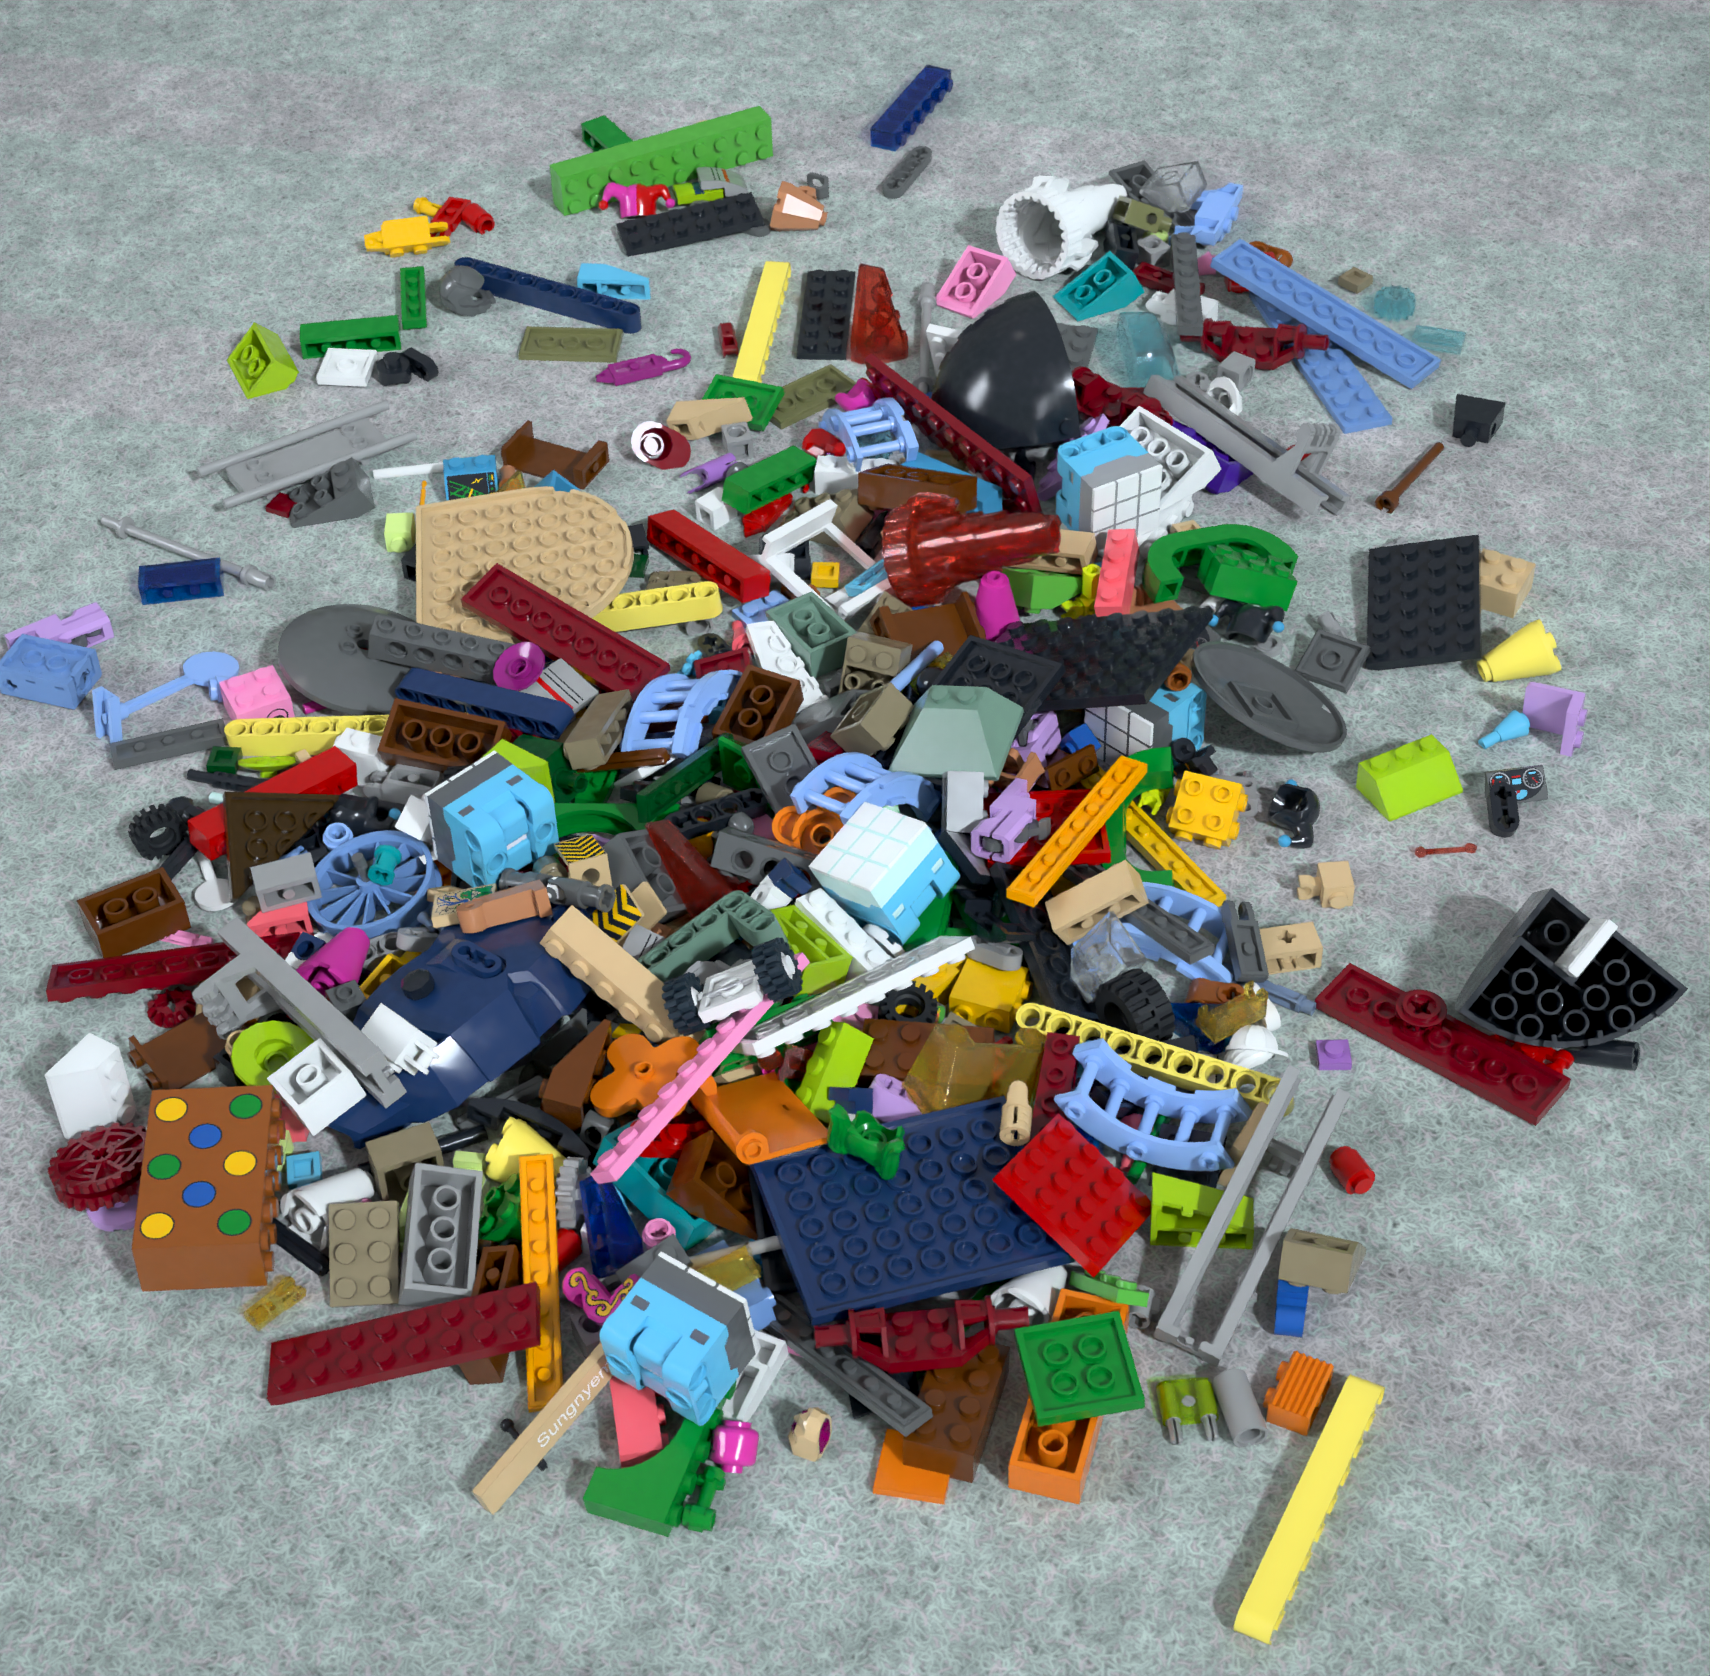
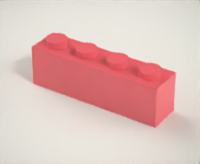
[1094,529,1140,617]
[610,1376,669,1468]

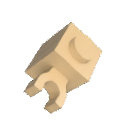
[1297,861,1355,909]

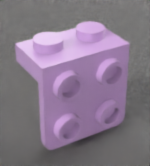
[1522,682,1588,757]

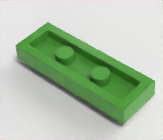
[1069,1270,1149,1307]

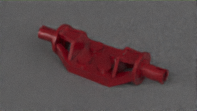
[1180,318,1329,370]
[1072,366,1173,428]
[814,1295,1029,1373]

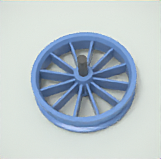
[307,830,442,939]

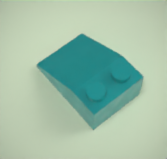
[1053,251,1145,321]

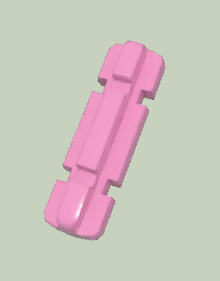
[160,930,214,947]

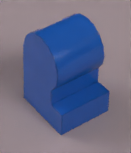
[1274,1279,1309,1338]

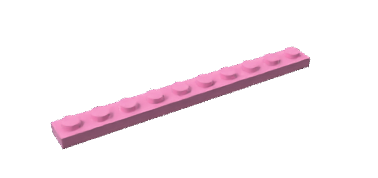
[590,952,810,1184]

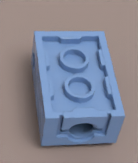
[0,634,102,710]

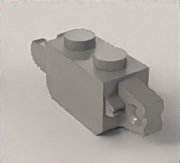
[363,764,444,805]

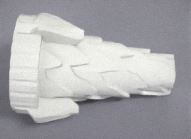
[996,175,1127,280]

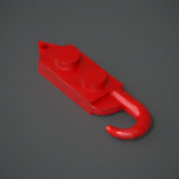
[742,483,809,538]

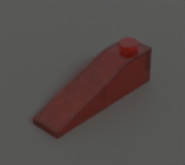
[850,263,908,364]
[644,819,732,919]

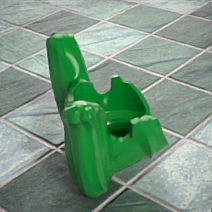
[827,1104,905,1180]

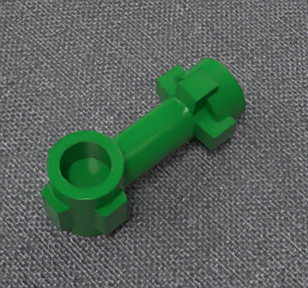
[682,1466,726,1533]

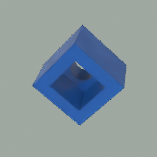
[1059,723,1102,754]

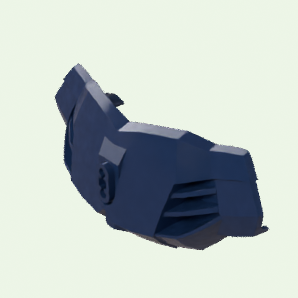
[328,902,597,1149]

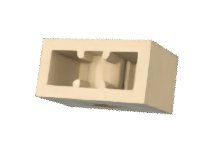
[1259,922,1323,975]

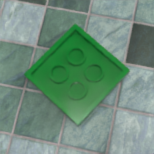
[1014,1311,1145,1427]

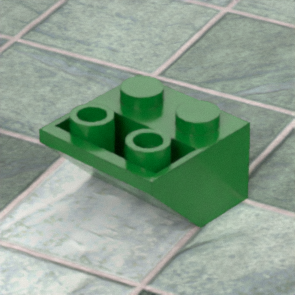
[478,1172,522,1245]

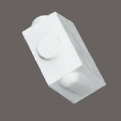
[333,728,394,785]

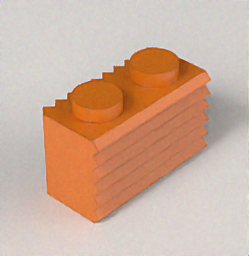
[1263,1351,1334,1437]

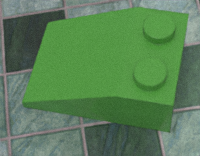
[1000,568,1082,614]

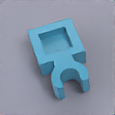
[286,1151,323,1190]

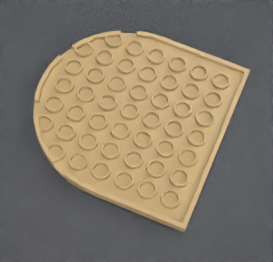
[416,486,634,644]

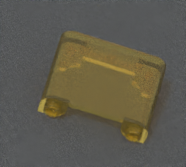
[902,1024,1046,1121]

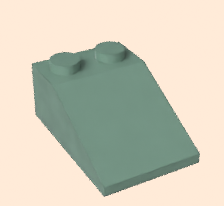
[765,591,857,678]

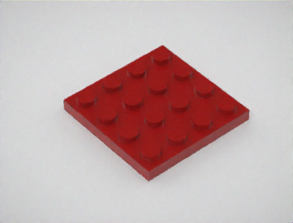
[983,789,1111,868]
[992,1113,1151,1278]

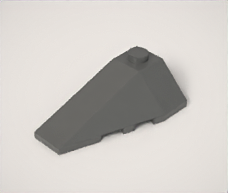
[1108,160,1195,230]

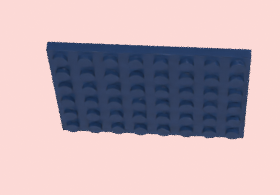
[749,1096,1076,1326]

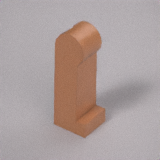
[456,879,553,933]

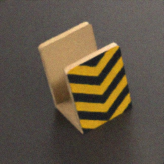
[590,881,667,947]

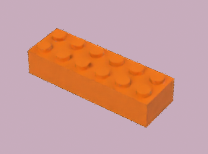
[1008,1288,1130,1505]

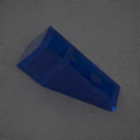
[579,1176,644,1279]

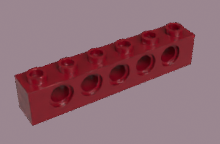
[1028,1032,1080,1143]

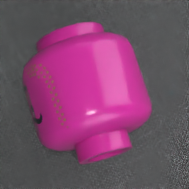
[710,1420,759,1474]

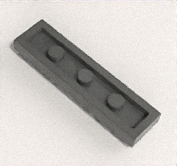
[109,718,229,770]

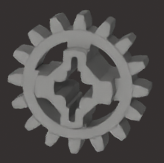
[555,1157,596,1231]

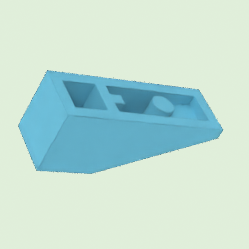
[577,263,651,300]

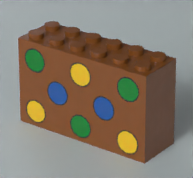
[132,1085,286,1292]

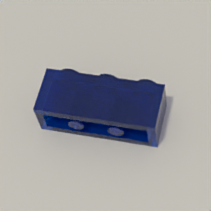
[138,557,224,605]

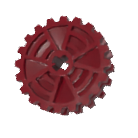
[48,1123,146,1212]

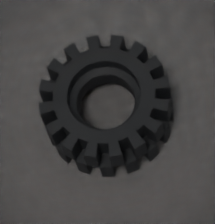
[128,804,188,861]
[878,980,938,1023]

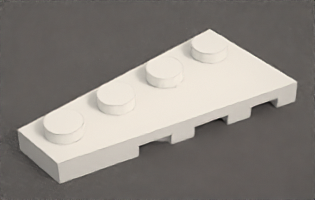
[746,620,829,714]

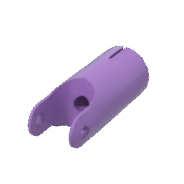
[679,453,737,494]

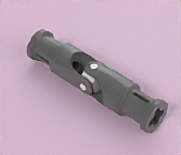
[499,868,616,913]

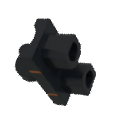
[1171,738,1218,779]

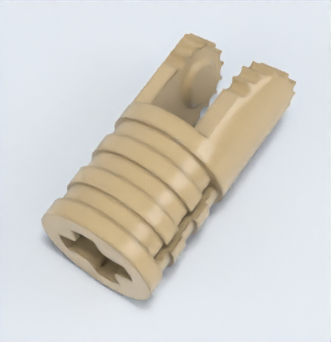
[1000,1079,1032,1146]

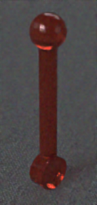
[1415,843,1477,858]

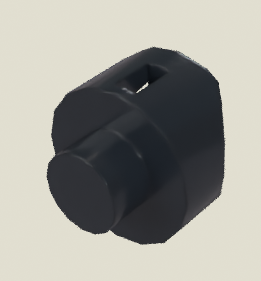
[376,352,412,387]

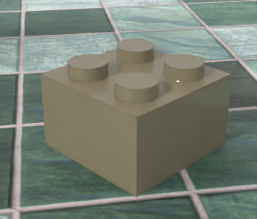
[830,682,915,756]
[365,1122,444,1207]

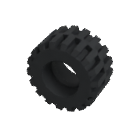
[1095,968,1175,1054]

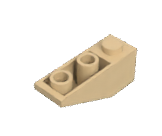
[666,397,753,440]

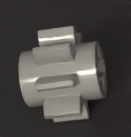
[1129,1285,1162,1329]

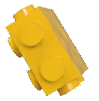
[1166,771,1248,849]
[949,957,1033,1033]

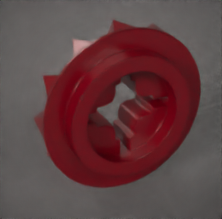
[147,987,196,1028]
[1395,989,1447,1031]

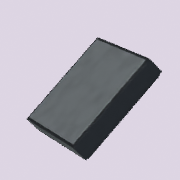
[938,830,995,886]

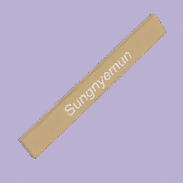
[472,1342,613,1515]

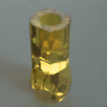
[244,1276,306,1331]

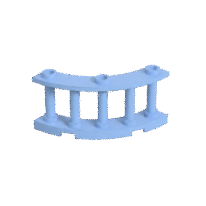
[818,397,919,472]
[619,670,743,760]
[790,752,942,825]
[1073,882,1234,983]
[1054,1038,1252,1171]

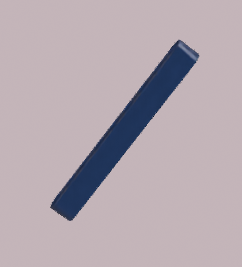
[454,257,642,334]

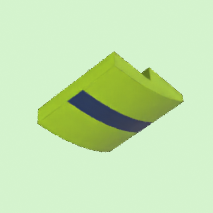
[672,181,724,205]

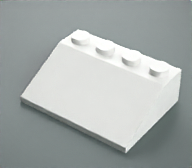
[1120,406,1221,511]

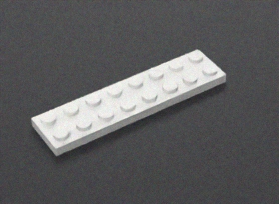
[732,936,975,1058]

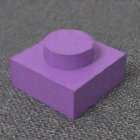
[1315,1039,1352,1070]

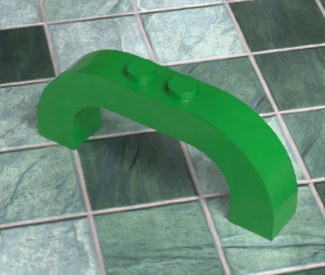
[1141,524,1299,603]
[1101,747,1175,887]

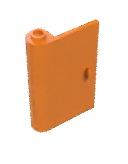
[689,1072,828,1164]

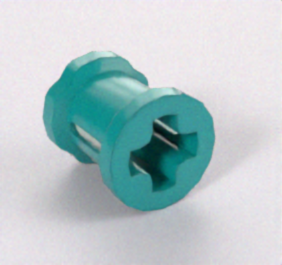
[368,845,402,886]

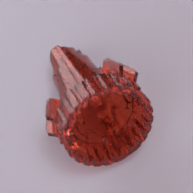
[882,492,1062,608]

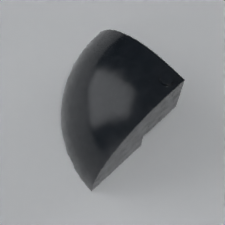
[927,291,1081,449]
[1455,888,1688,1048]

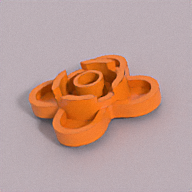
[772,786,856,882]
[590,1033,699,1118]

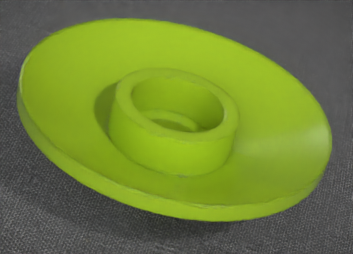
[238,756,296,778]

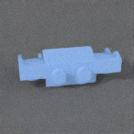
[1168,183,1243,246]

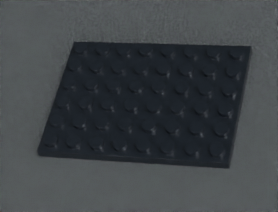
[995,606,1213,712]

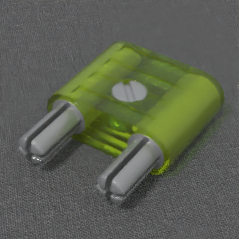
[1155,1377,1219,1445]

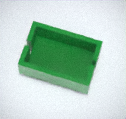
[1197,544,1298,612]

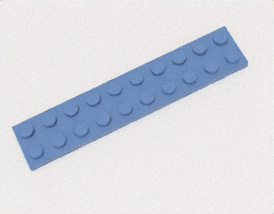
[1210,239,1441,389]
[1249,291,1393,434]

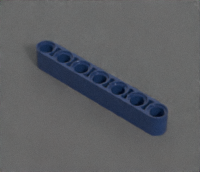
[395,668,575,740]

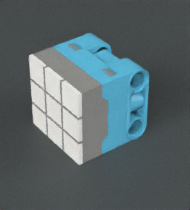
[1056,426,1163,551]

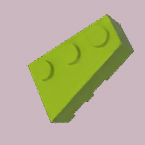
[770,905,852,998]
[1150,1173,1254,1249]

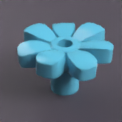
[677,650,703,677]

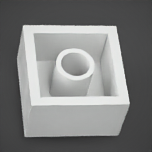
[267,1038,367,1136]

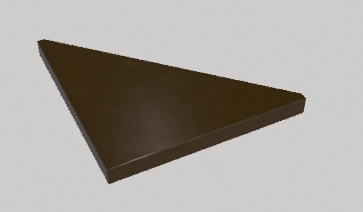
[223,791,339,903]

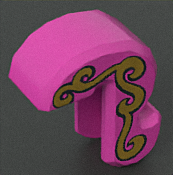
[562,1267,641,1326]

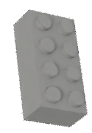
[398,1163,483,1308]

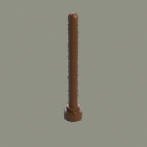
[1375,442,1444,514]

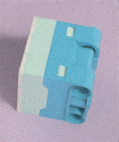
[809,802,960,946]

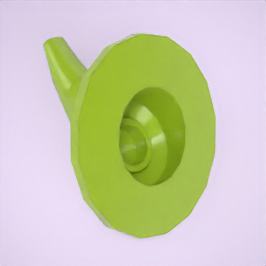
[231,1020,315,1095]

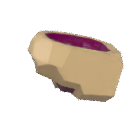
[788,1407,832,1462]

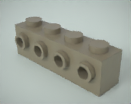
[563,689,634,771]

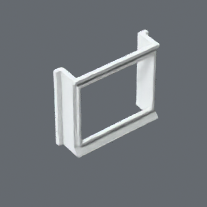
[759,499,913,622]

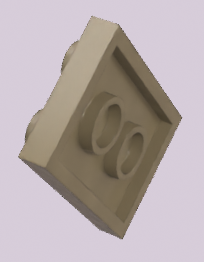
[329,1200,400,1308]

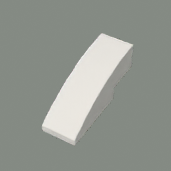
[722,1330,789,1424]

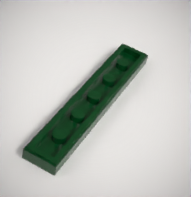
[636,733,734,824]

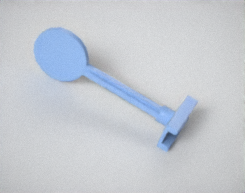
[92,651,239,743]

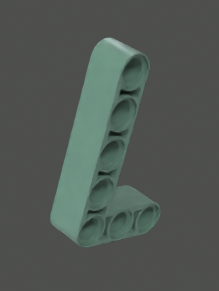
[637,890,788,983]

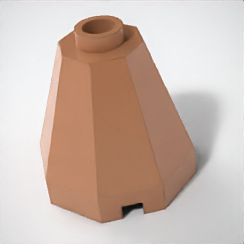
[770,181,828,231]

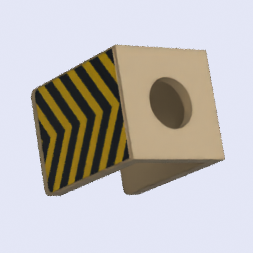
[554,834,612,887]

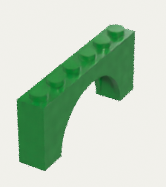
[582,1381,736,1537]

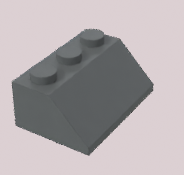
[602,827,699,927]

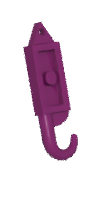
[596,349,691,386]

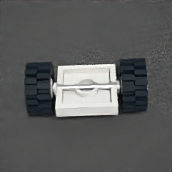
[662,937,803,1036]

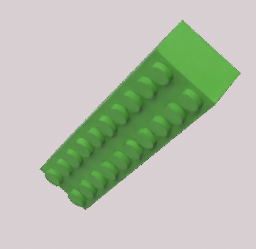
[549,106,773,216]

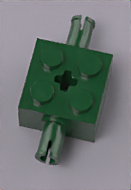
[512,734,588,803]

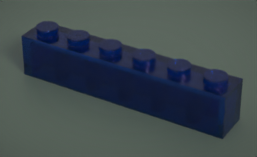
[870,65,953,152]

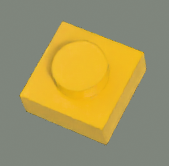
[811,562,840,588]

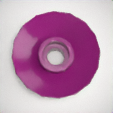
[493,642,545,691]

